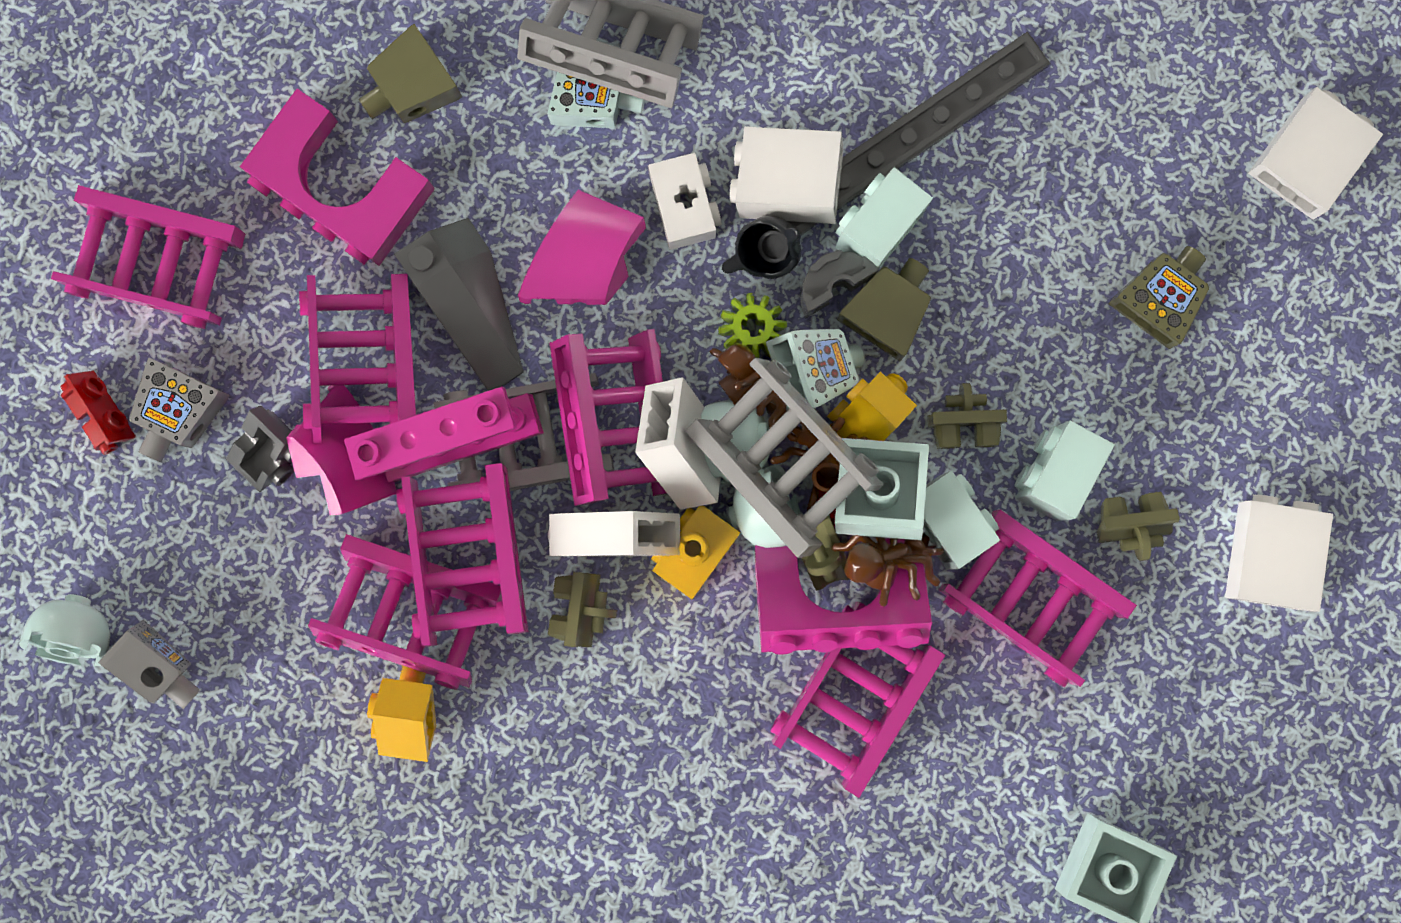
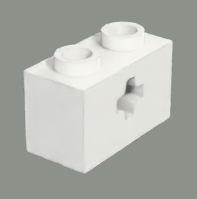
[648,153,722,250]

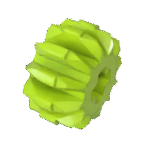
[718,293,787,358]

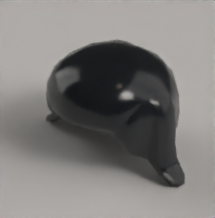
[722,216,801,279]

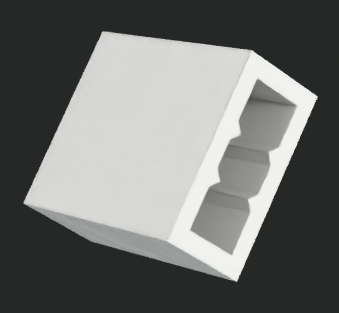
[1248,87,1383,220]
[730,127,844,224]
[635,377,721,510]
[1225,495,1333,612]
[548,511,680,557]

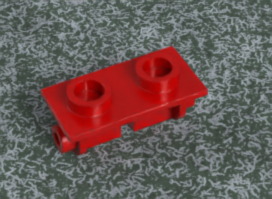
[60,370,136,455]

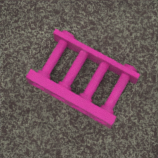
[51,185,246,329]
[299,274,416,444]
[549,329,667,506]
[344,386,544,482]
[397,463,529,647]
[939,509,1137,688]
[308,534,502,690]
[770,602,945,798]

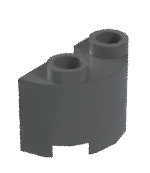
[800,250,879,319]
[226,406,294,492]

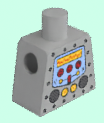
[130,358,230,462]
[98,620,200,709]

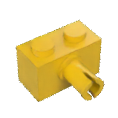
[827,371,917,441]
[651,505,740,599]
[367,666,436,762]

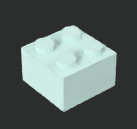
[835,167,933,269]
[1015,420,1115,521]
[835,438,929,540]
[923,471,1000,570]
[1055,813,1177,923]

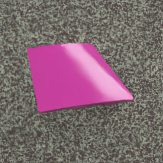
[518,190,646,305]
[286,385,397,516]

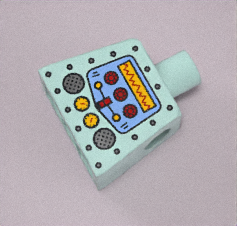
[547,72,645,128]
[766,329,864,410]

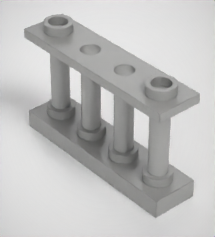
[517,0,704,108]
[685,358,884,558]
[433,373,614,491]

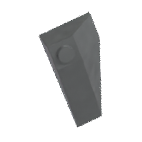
[394,218,524,391]

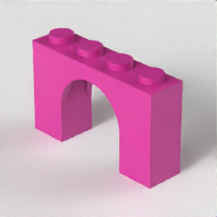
[240,89,435,266]
[755,538,932,655]

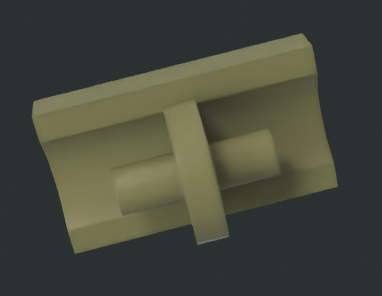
[927,383,1007,449]
[1097,492,1180,561]
[801,514,849,591]
[548,572,618,647]

